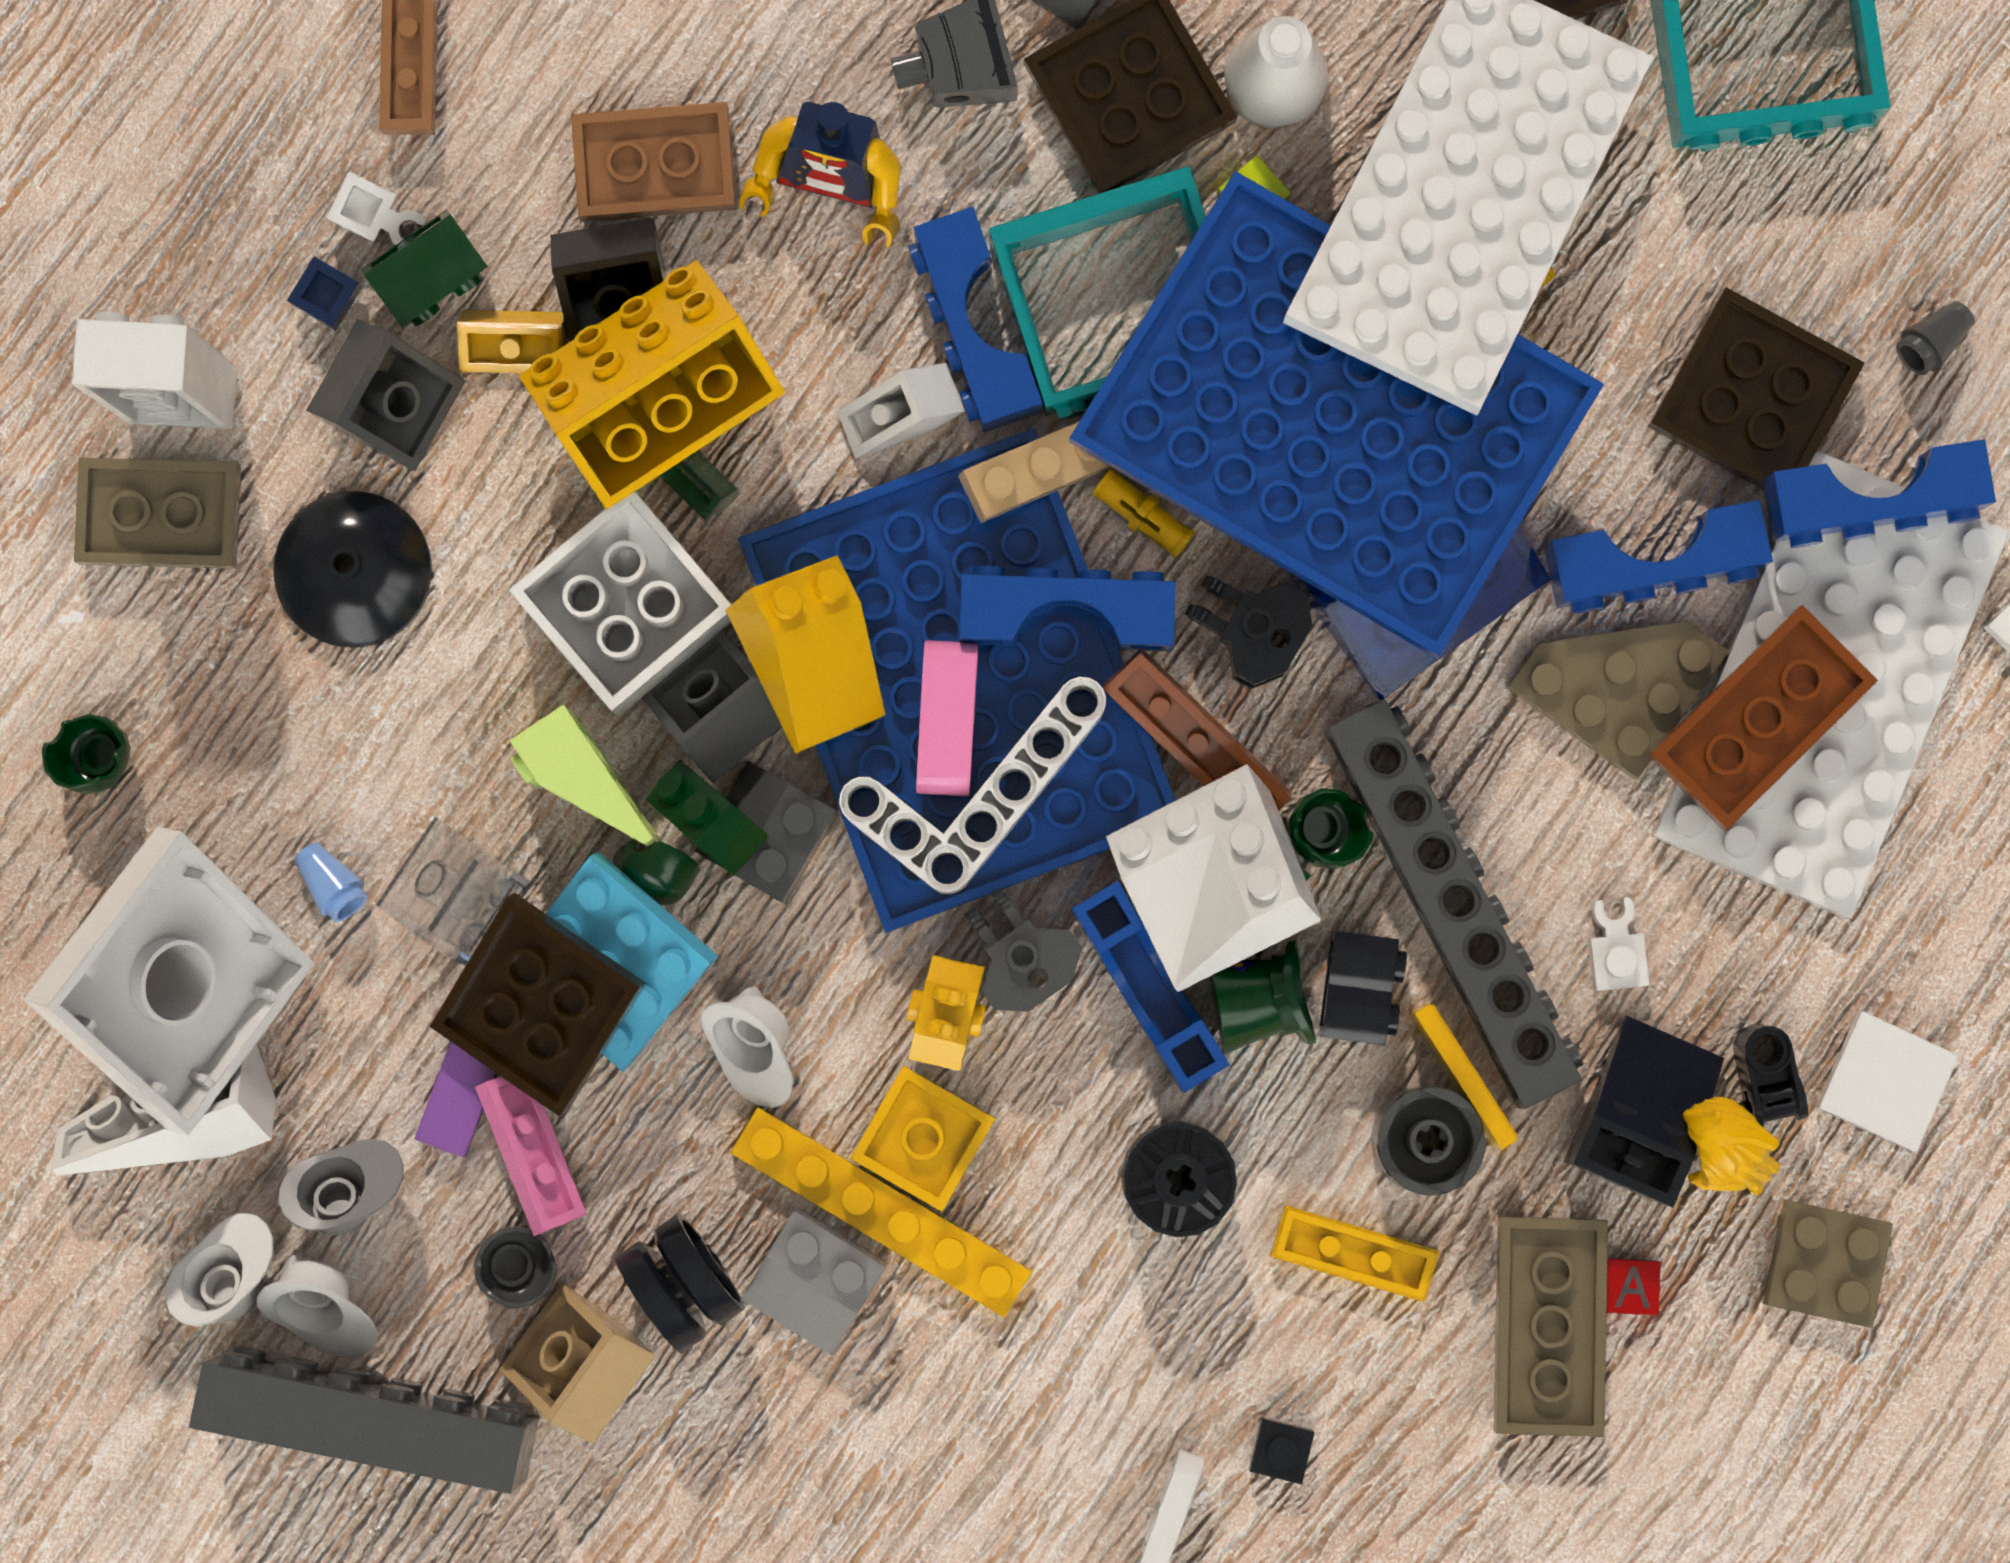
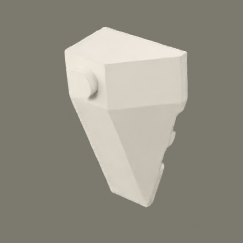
[51,1043,276,1176]

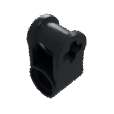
[1733,1024,1808,1127]

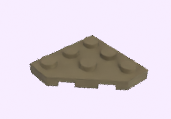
[1506,620,1729,780]

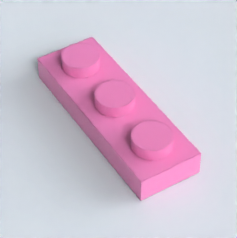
[475,1076,587,1236]

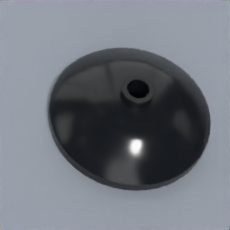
[273,491,432,648]

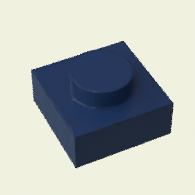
[287,256,362,331]

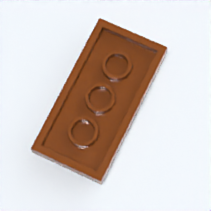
[1648,605,1878,831]

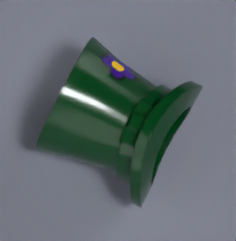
[1209,938,1316,1055]

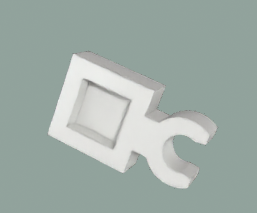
[326,171,427,245]
[1588,897,1650,992]

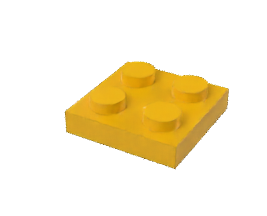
[850,1065,996,1212]

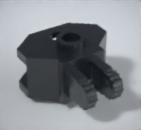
[1185,575,1312,689]

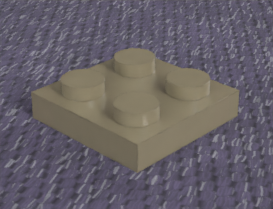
[1763,1199,1893,1328]

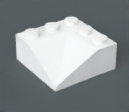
[509,492,731,717]
[1106,764,1322,992]

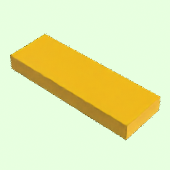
[1409,1003,1518,1150]
[1270,1205,1440,1302]

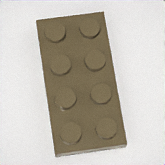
[1494,1216,1608,1437]

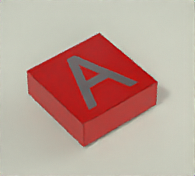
[1606,1258,1661,1316]

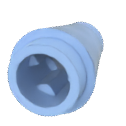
[294,842,368,922]

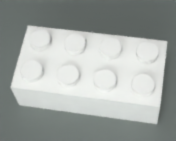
[72,312,237,430]

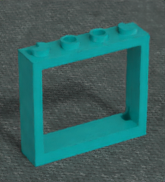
[1650,0,1891,152]
[989,166,1206,419]

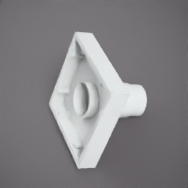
[23,826,315,1136]

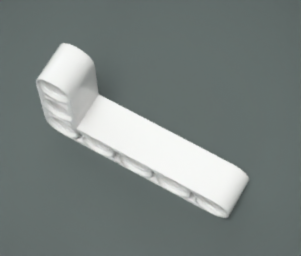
[839,677,1106,894]

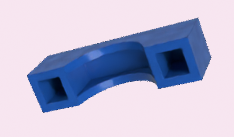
[908,207,1043,433]
[1762,439,1996,548]
[1544,500,1773,614]
[959,566,1176,652]
[1071,881,1230,1093]

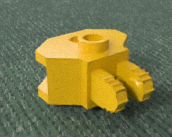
[906,955,986,1071]

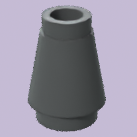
[1896,301,1975,375]

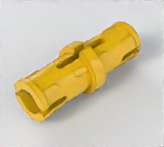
[1092,468,1196,559]

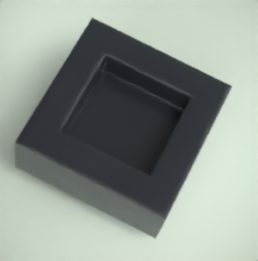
[1249,1417,1315,1485]

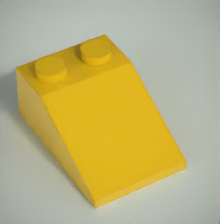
[725,555,886,754]

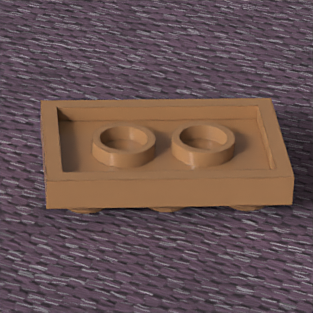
[571,102,736,222]

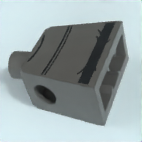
[890,0,1018,108]

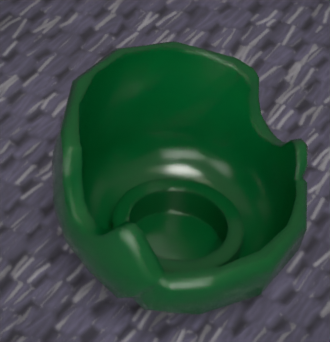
[42,713,131,794]
[1288,788,1374,869]
[613,839,700,906]

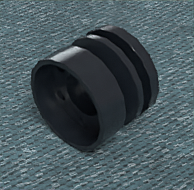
[1120,1121,1237,1237]

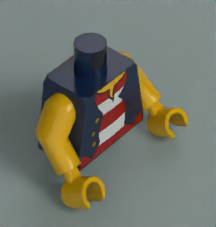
[739,102,901,248]

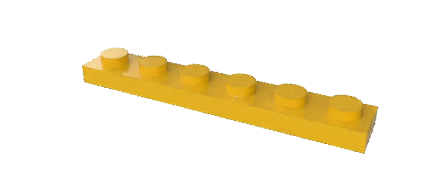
[730,1107,1032,1318]

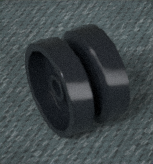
[615,1213,745,1354]

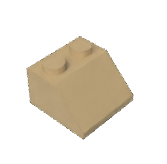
[499,1282,656,1444]

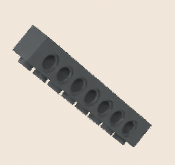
[1324,699,1583,1109]

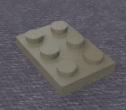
[74,458,241,569]

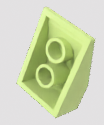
[509,704,662,847]

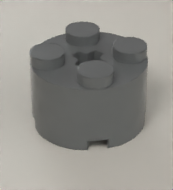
[1371,1086,1486,1196]

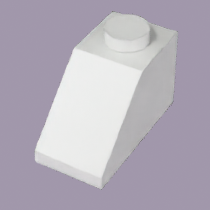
[837,363,965,459]

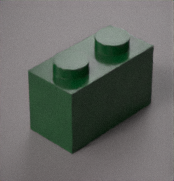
[361,209,488,327]
[645,759,769,876]

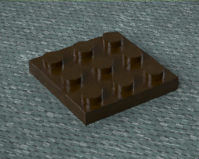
[1024,0,1237,194]
[1647,287,1865,490]
[429,893,646,1117]

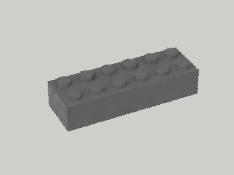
[189,1346,539,1494]

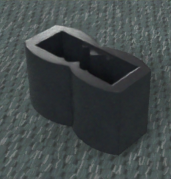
[1318,931,1407,1046]

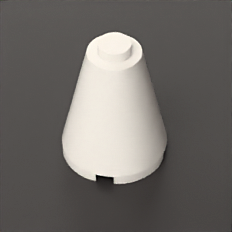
[1224,16,1328,128]

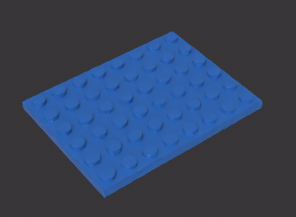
[1069,171,1604,659]
[738,428,1176,933]

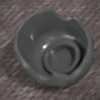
[473,1226,558,1309]

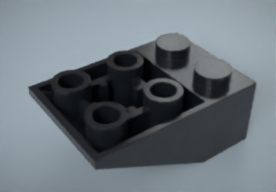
[1563,1015,1724,1208]

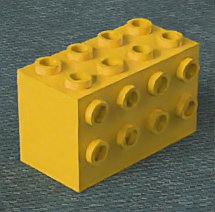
[518,260,786,510]

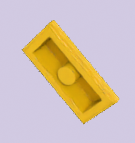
[457,310,566,373]

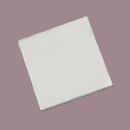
[1815,1011,1960,1153]

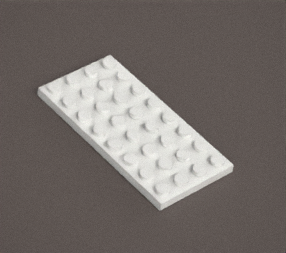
[1283,0,1654,416]
[1651,451,2010,919]

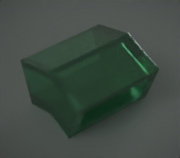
[659,450,740,520]

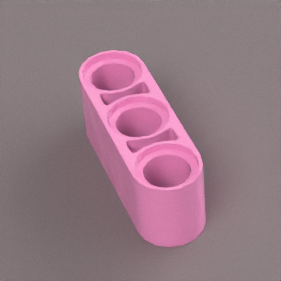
[916,640,978,797]

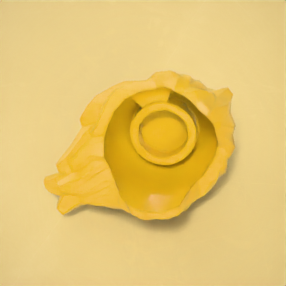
[1683,1096,1780,1196]

